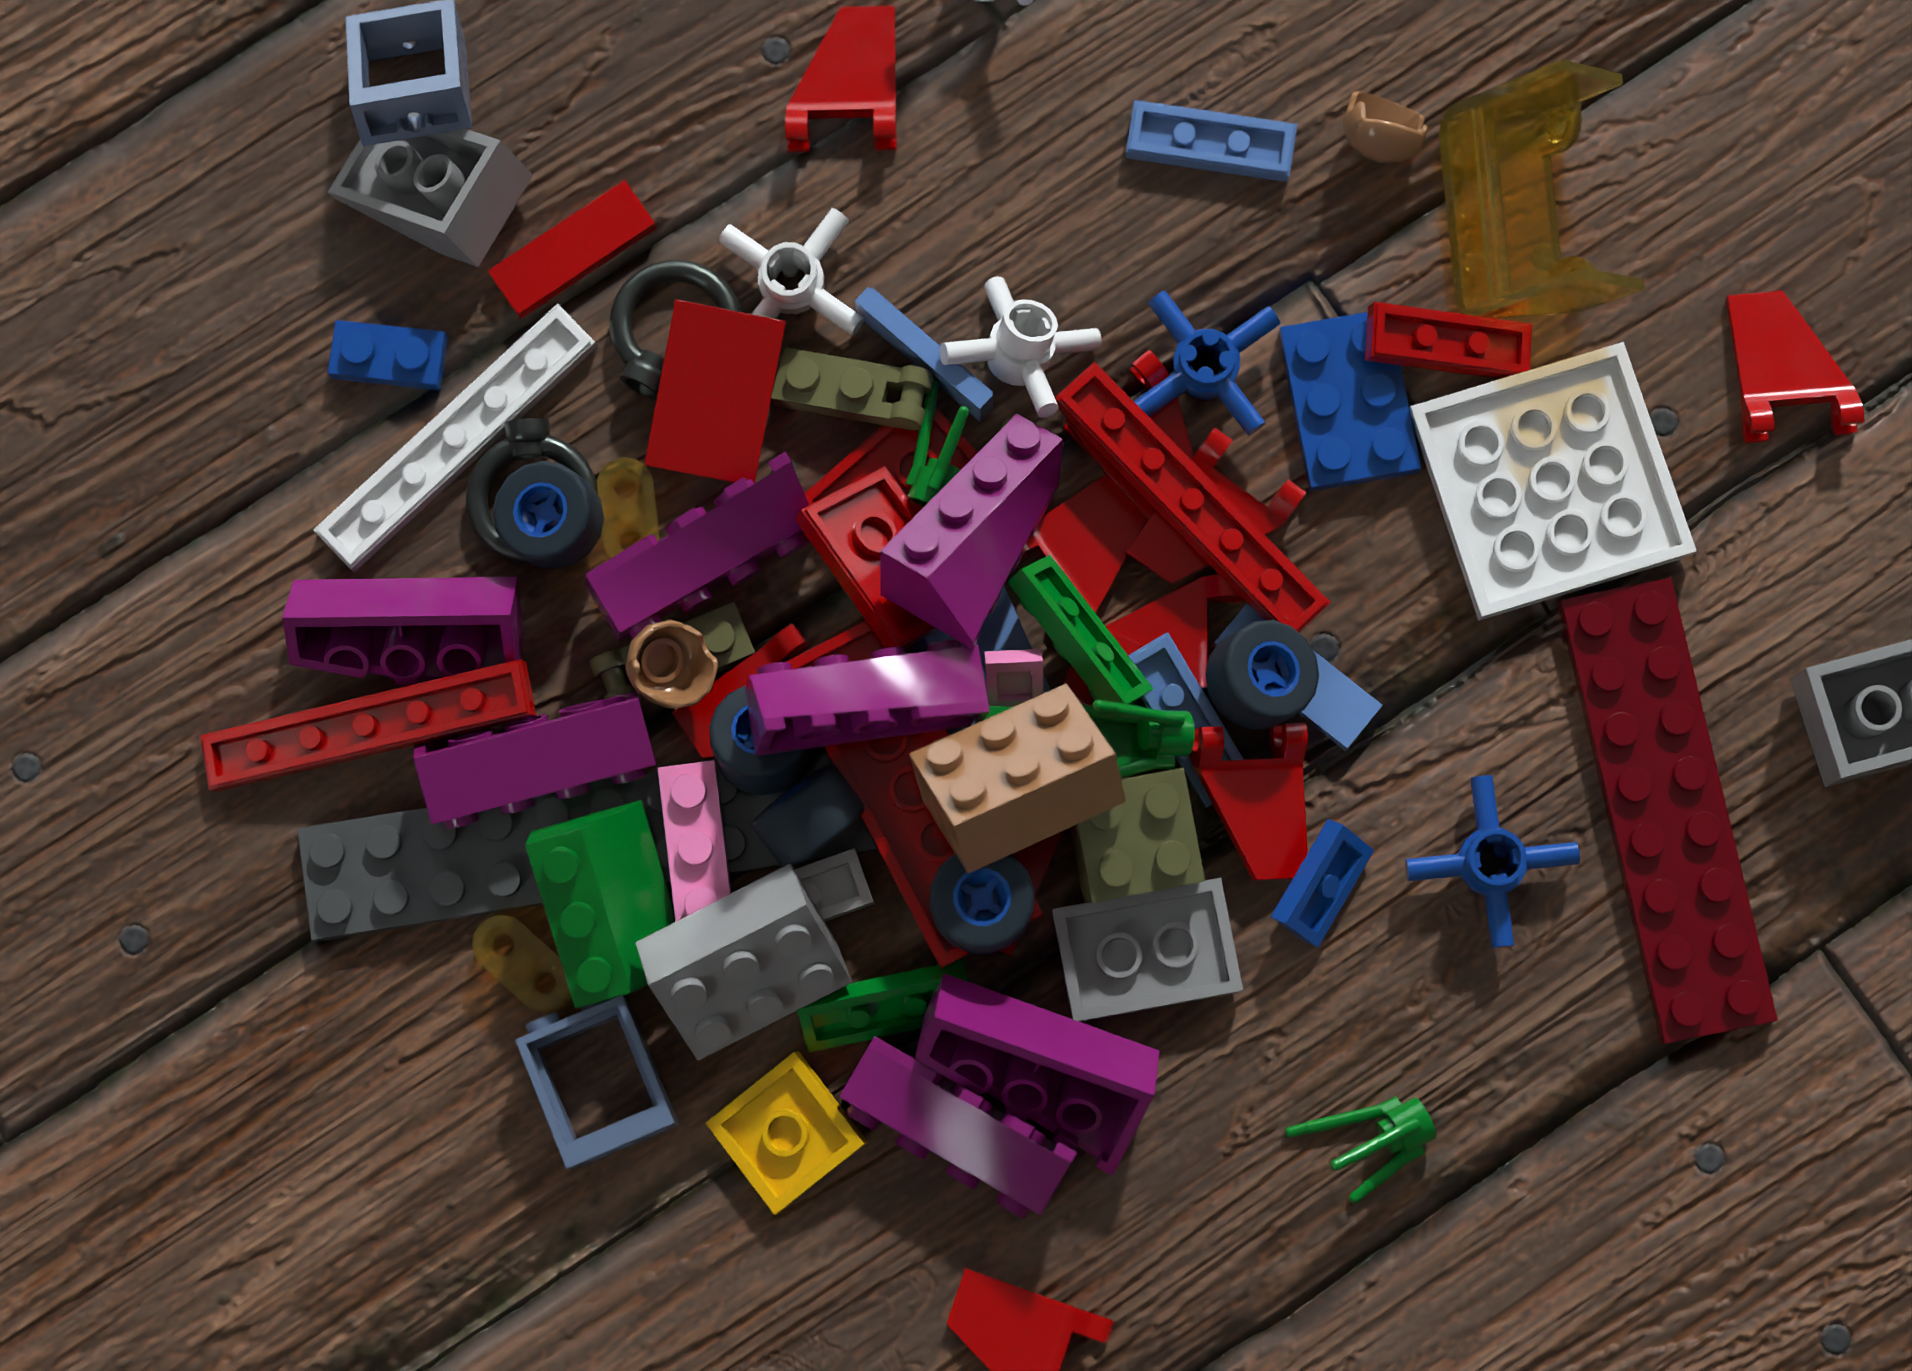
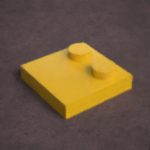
[705,1051,868,1215]

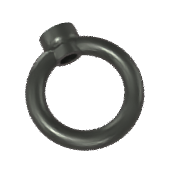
[609,260,741,400]
[466,418,599,566]

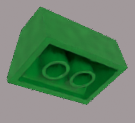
[525,800,676,1008]

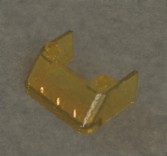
[1439,59,1645,319]

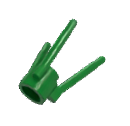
[905,378,1007,507]
[1081,700,1195,778]
[1284,1096,1437,1204]

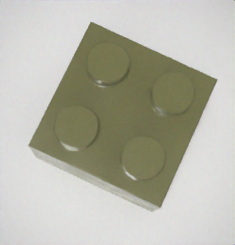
[1069,768,1205,903]

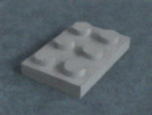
[1052,878,1243,1022]

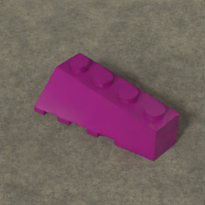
[880,414,1063,649]
[584,452,810,642]
[282,577,523,686]
[745,640,990,756]
[413,691,656,829]
[915,973,1160,1176]
[839,1036,1077,1220]

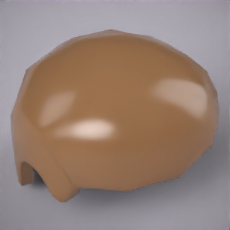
[1343,91,1428,163]
[626,620,718,709]

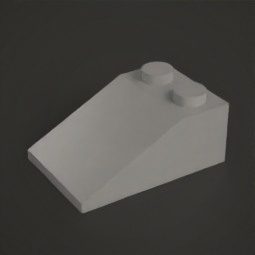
[328,112,533,267]

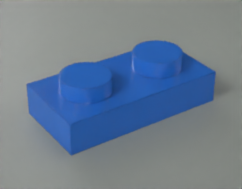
[328,320,448,391]
[1271,819,1374,948]

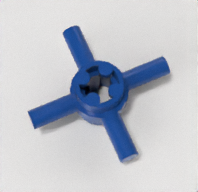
[1134,291,1281,436]
[1405,775,1580,949]

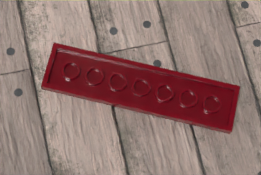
[1558,577,1778,1045]

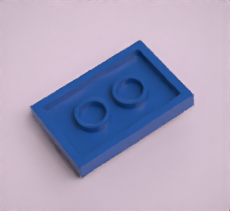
[1278,312,1421,492]

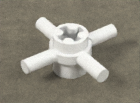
[718,208,865,336]
[939,277,1102,418]

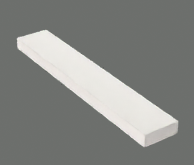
[313,304,597,573]

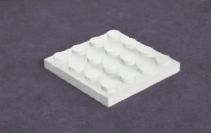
[1409,342,1697,621]

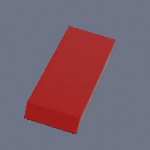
[488,180,657,320]
[1365,301,1532,379]

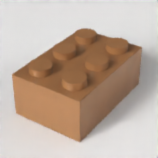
[909,683,1126,874]

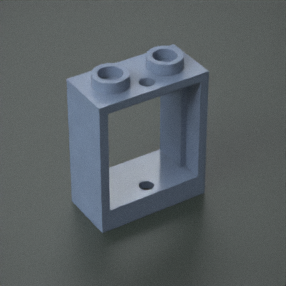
[345,0,472,146]
[515,995,680,1170]

